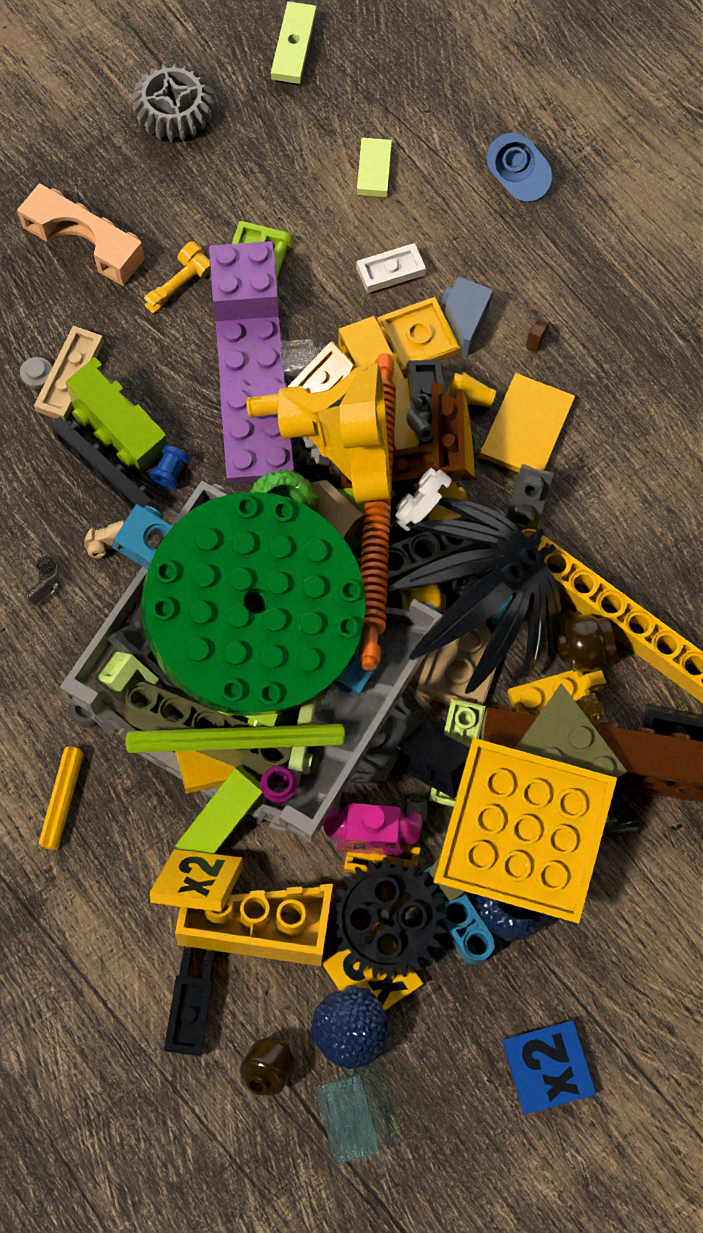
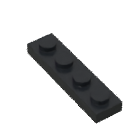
[50,417,154,510]

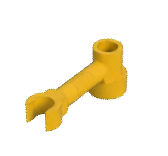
[144,241,211,314]

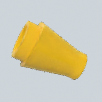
[447,372,496,408]

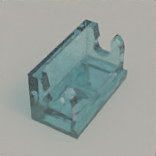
[315,1075,380,1165]

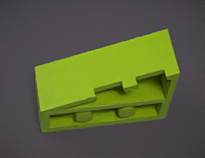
[65,357,168,474]

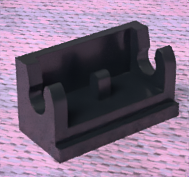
[397,724,470,799]

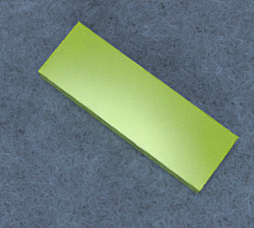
[175,765,263,854]

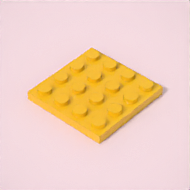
[433,738,617,924]

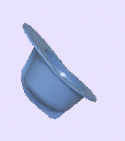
[486,132,552,202]

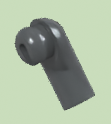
[407,394,434,441]

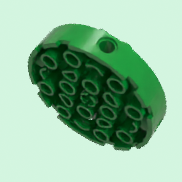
[141,492,365,716]

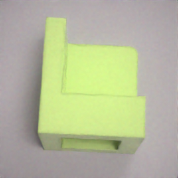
[94,651,159,704]

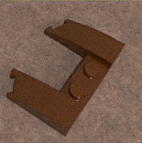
[341,383,475,490]

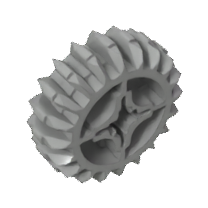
[132,63,214,142]

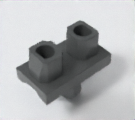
[506,464,554,529]

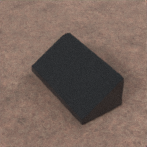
[642,704,703,742]

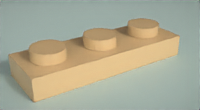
[34,326,104,422]

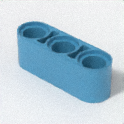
[423,866,494,965]

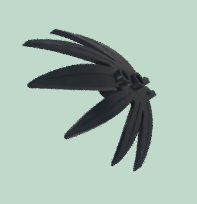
[388,497,561,694]

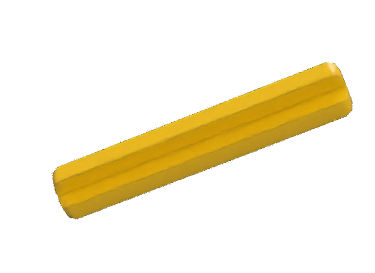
[39,746,84,850]

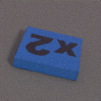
[502,1021,596,1115]

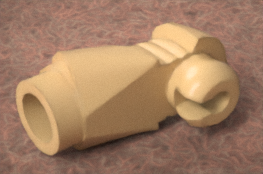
[84,520,124,559]

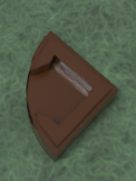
[526,320,549,353]

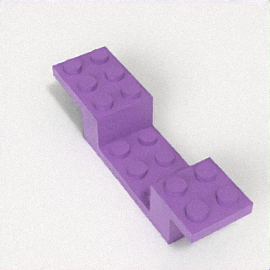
[209,241,294,484]

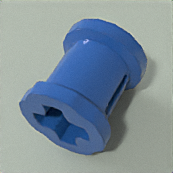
[150,445,190,489]

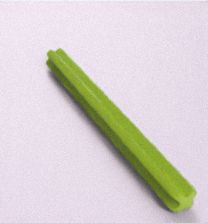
[126,724,345,753]

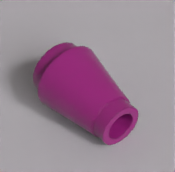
[260,766,297,804]

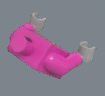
[318,792,427,856]

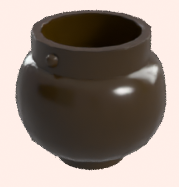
[556,615,617,673]

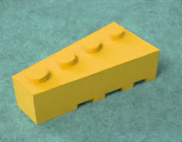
[175,884,333,966]

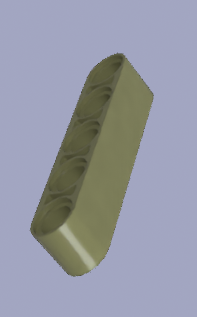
[124,682,291,778]

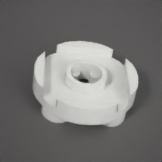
[395,468,452,531]

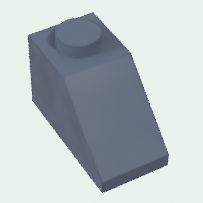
[441,276,493,356]

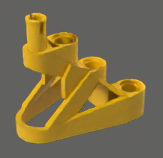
[246,363,391,503]

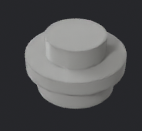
[20,357,52,389]

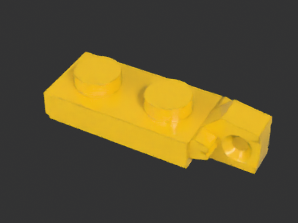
[507,670,606,714]

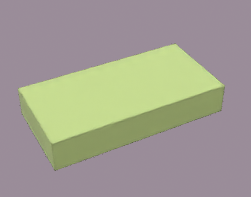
[357,138,392,197]

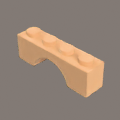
[17,183,145,286]

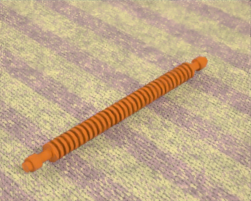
[359,353,396,670]

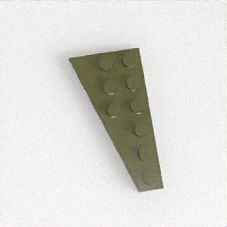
[428,683,627,902]

